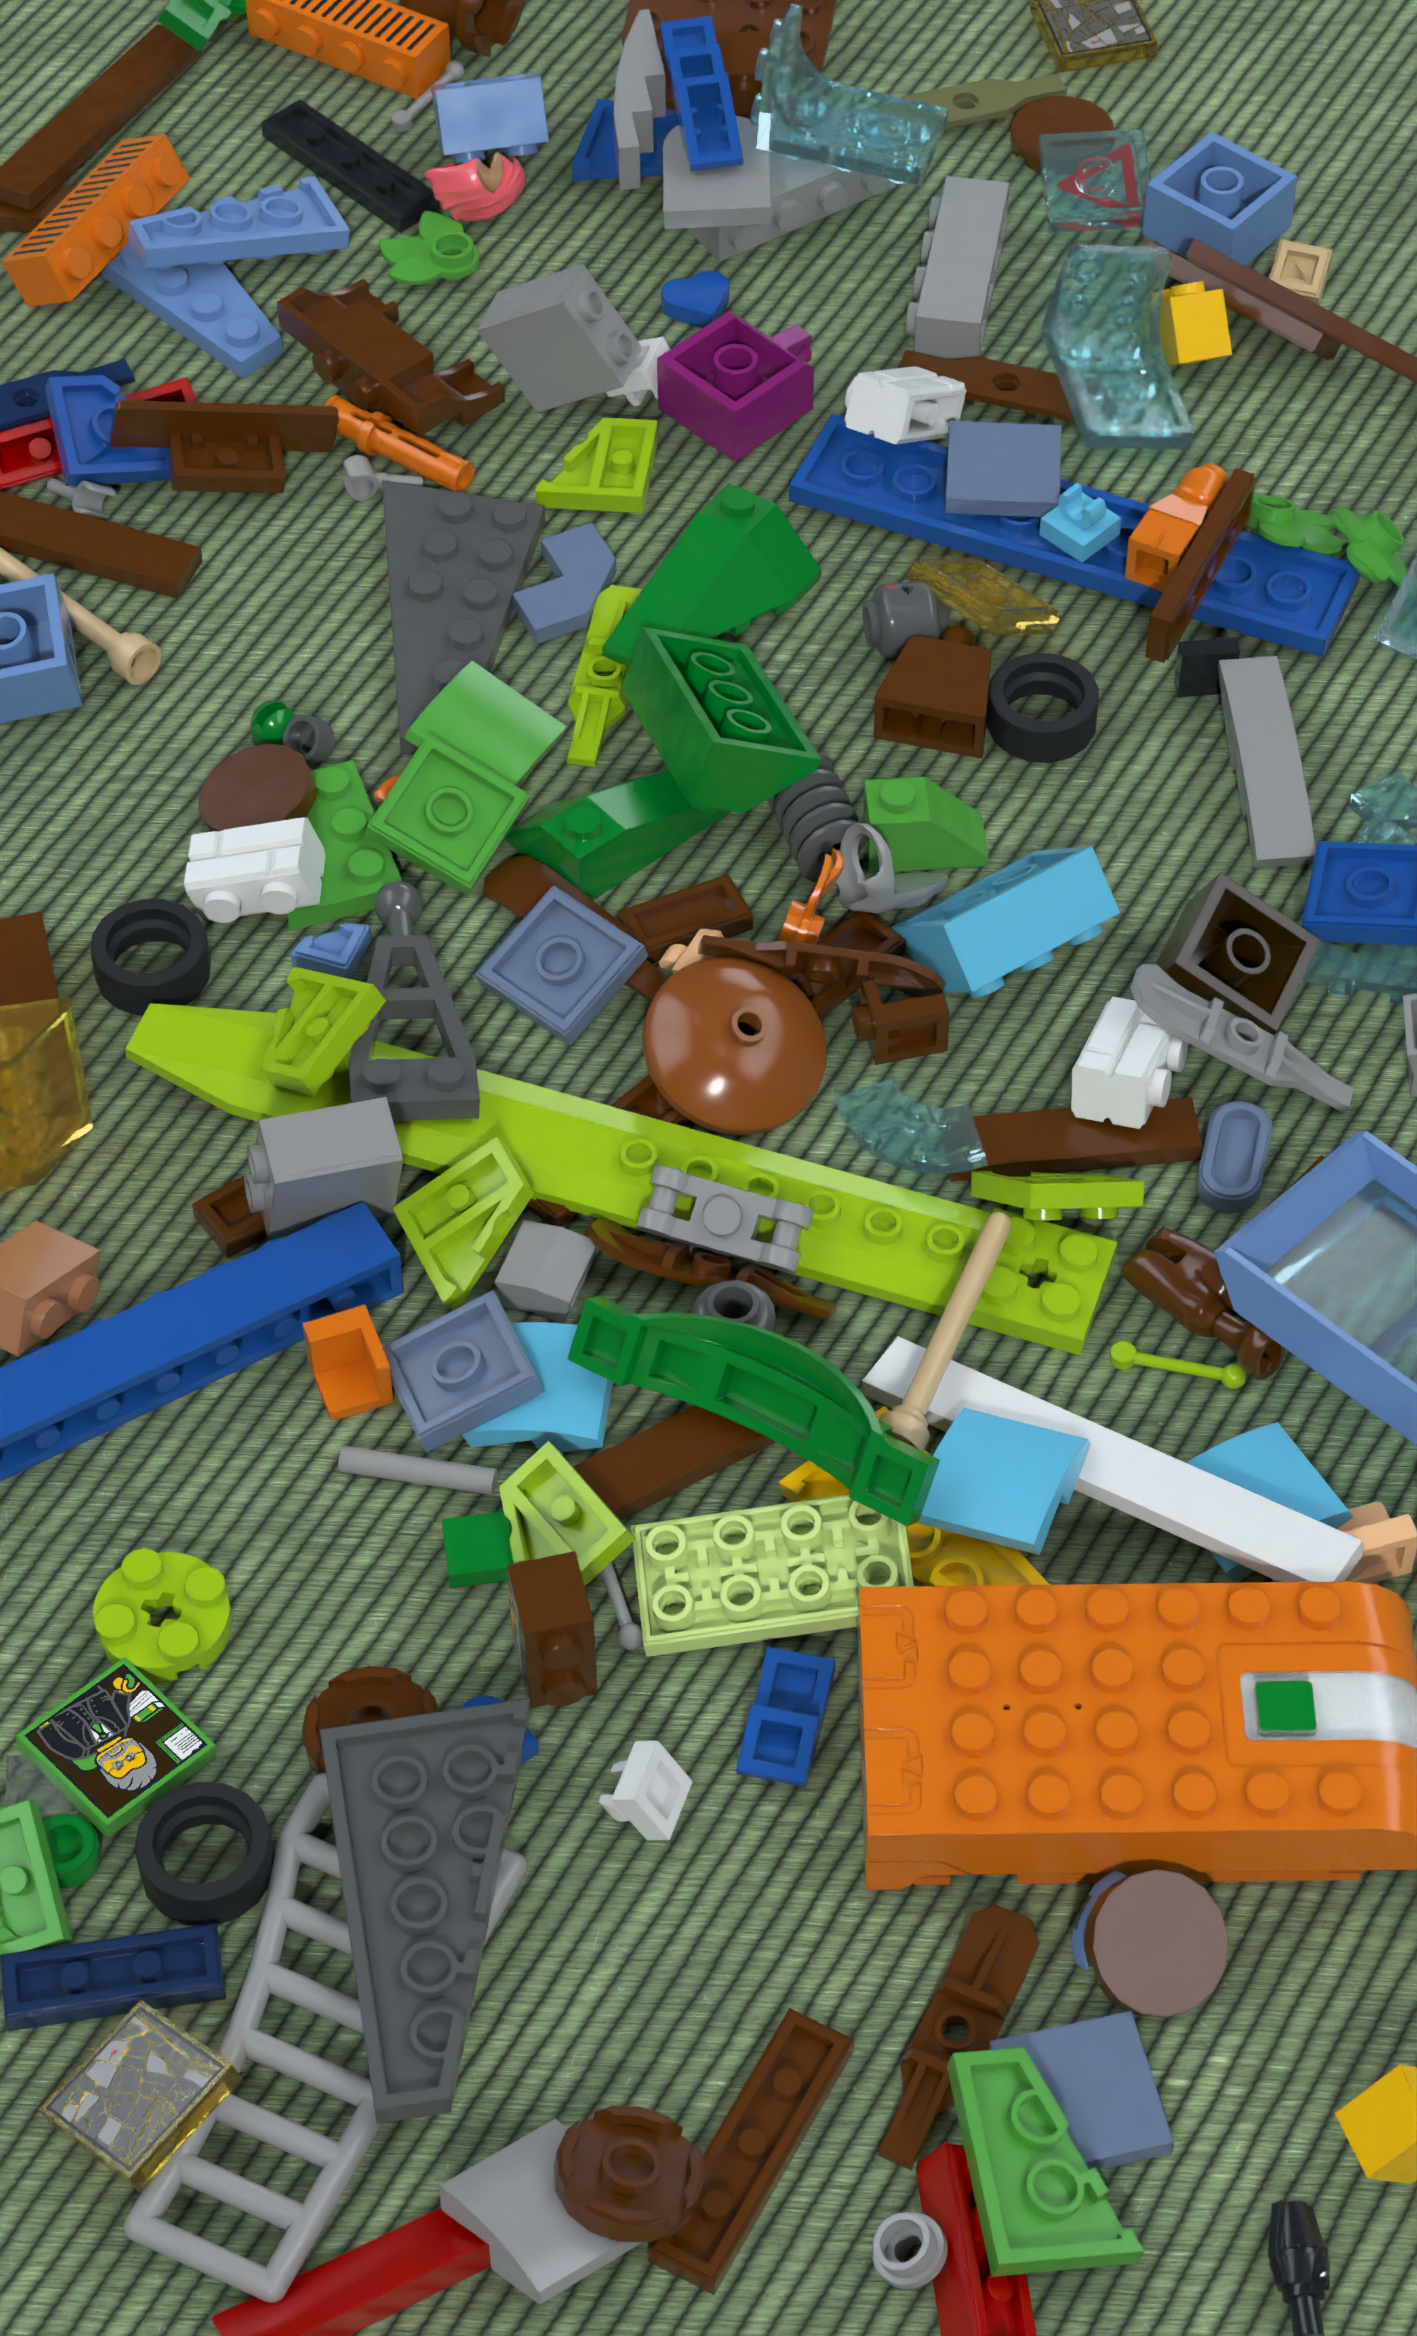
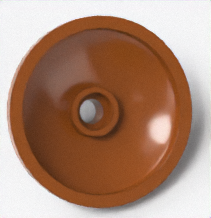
[642,957,827,1135]

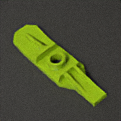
[567,585,642,767]

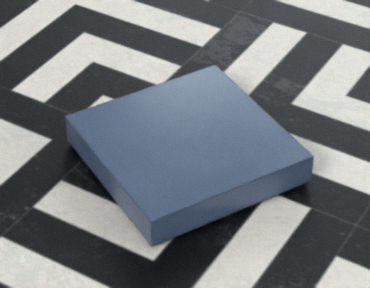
[945,421,1061,517]
[475,885,649,1046]
[383,1290,545,1453]
[989,2011,1174,2171]

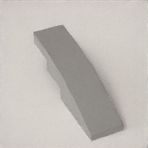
[614,9,666,191]
[1217,656,1316,868]

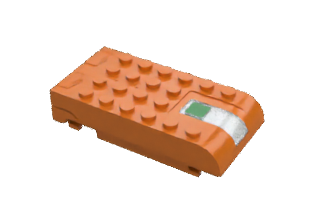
[857,1581,1417,1890]

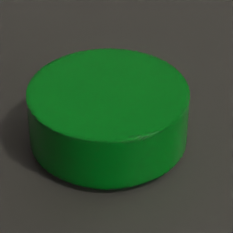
[43,1814,101,1889]

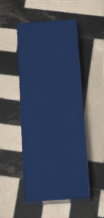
[0,1923,226,2031]

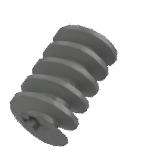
[767,752,867,882]

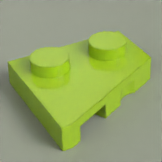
[535,417,659,513]
[971,1171,1144,1221]
[499,1441,636,1586]

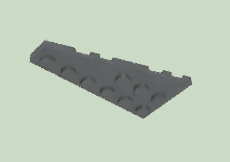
[382,480,545,755]
[320,1698,531,2124]

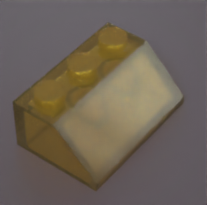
[0,997,93,1192]

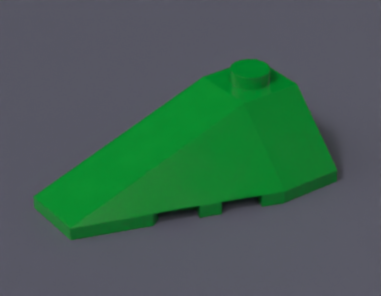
[602,483,822,667]
[505,768,732,900]

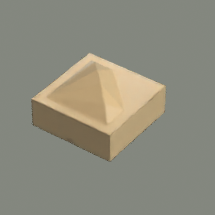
[1269,239,1333,305]

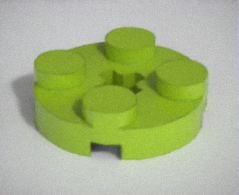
[93,1548,233,1683]

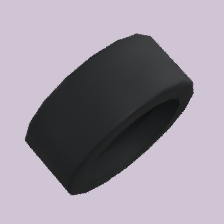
[987,653,1099,763]
[90,899,211,1016]
[134,1782,274,1926]

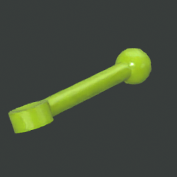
[1110,1341,1246,1389]

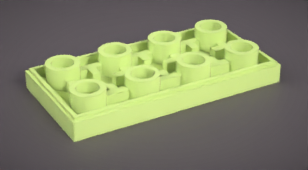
[631,1494,914,1657]

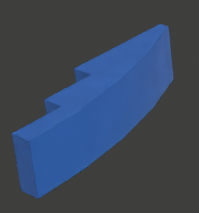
[660,16,744,172]

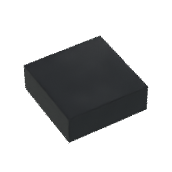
[1174,637,1240,698]

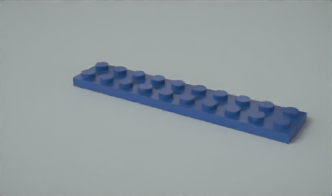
[789,414,1360,657]

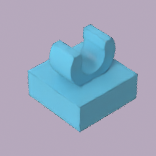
[1040,483,1121,563]

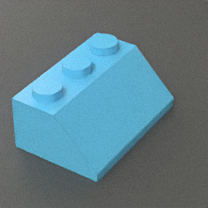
[890,846,1120,999]

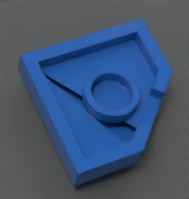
[45,375,171,486]

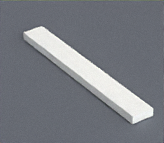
[862,1337,1363,1582]

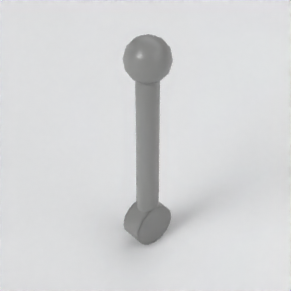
[392,61,465,132]
[601,1563,643,1650]

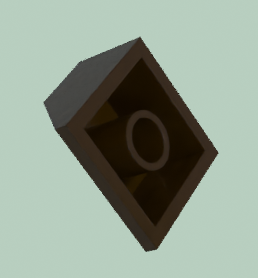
[1156,872,1321,1035]

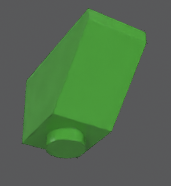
[863,777,988,873]

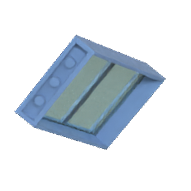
[1214,1131,1417,1446]

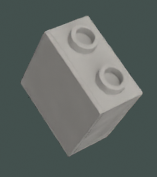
[477,264,642,413]
[244,1097,403,1239]

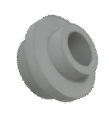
[872,2212,948,2289]

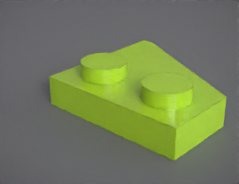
[260,966,386,1096]
[393,1136,534,1310]

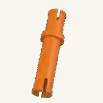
[324,395,475,493]

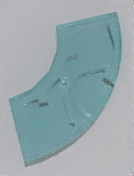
[834,1078,989,1174]

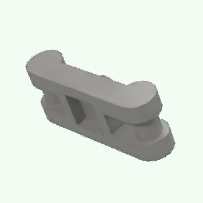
[636,1165,814,1274]

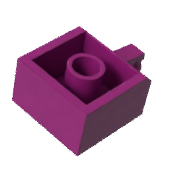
[657,311,814,462]

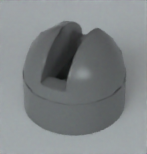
[283,715,335,764]

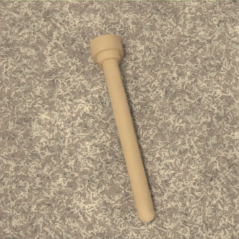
[0,547,162,685]
[879,1212,1012,1452]

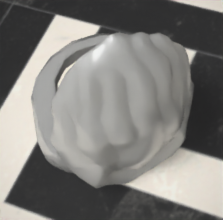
[822,823,948,913]

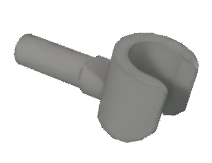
[342,455,423,501]
[47,478,116,521]

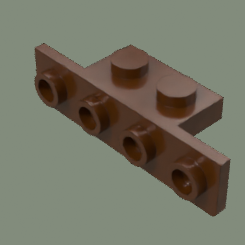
[109,400,339,493]

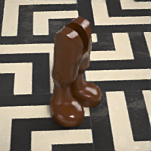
[1121,1226,1324,1380]

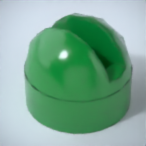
[250,700,296,746]

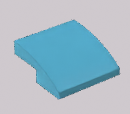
[462,1322,613,1453]
[917,1408,1091,1555]
[1186,1422,1353,1583]

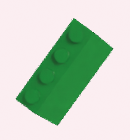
[621,627,822,814]

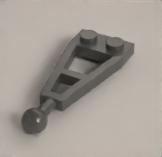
[349,881,480,1121]

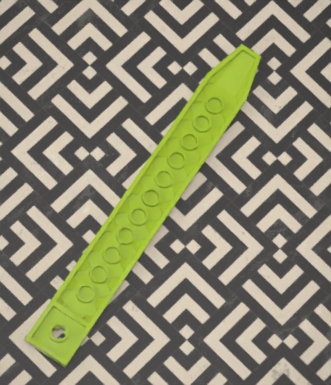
[125,1003,1118,1356]

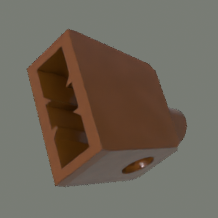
[874,626,991,759]

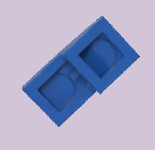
[736,1647,836,1788]

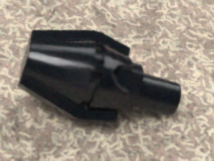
[1268,2201,1330,2336]

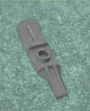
[1130,964,1354,1113]

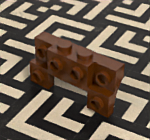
[277,279,505,436]

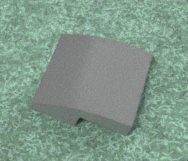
[439,2119,643,2305]

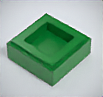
[441,1511,514,1589]

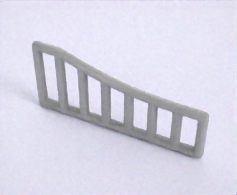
[124,1773,527,2303]

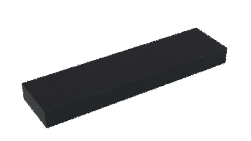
[261,99,440,233]

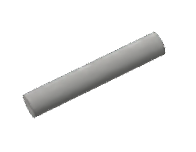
[338,1445,498,1495]

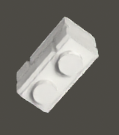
[844,366,967,445]
[184,817,326,923]
[1071,996,1188,1129]

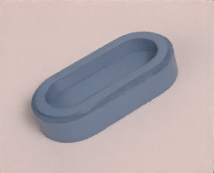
[1197,1101,1273,1213]

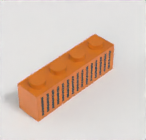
[245,0,451,99]
[1,134,191,307]

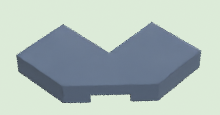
[512,523,616,644]

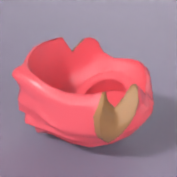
[424,152,525,221]

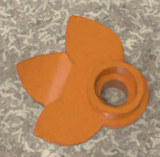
[778,848,844,945]

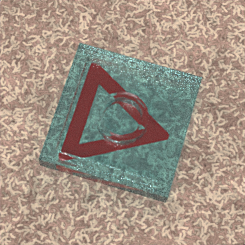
[1038,129,1151,233]

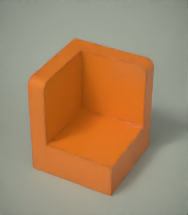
[302,1305,394,1421]

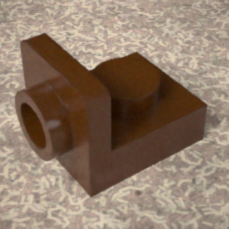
[852,979,950,1065]

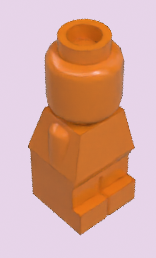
[1125,463,1229,592]

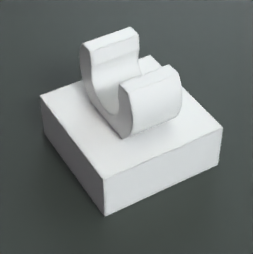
[606,337,670,406]
[598,1740,693,1841]

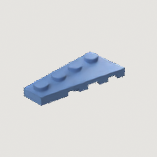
[128,175,350,270]
[102,243,283,379]

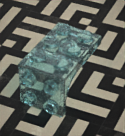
[751,3,948,186]
[1041,244,1195,450]

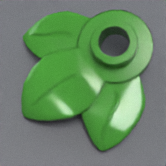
[379,211,480,285]
[1246,495,1349,555]
[1330,507,1415,594]

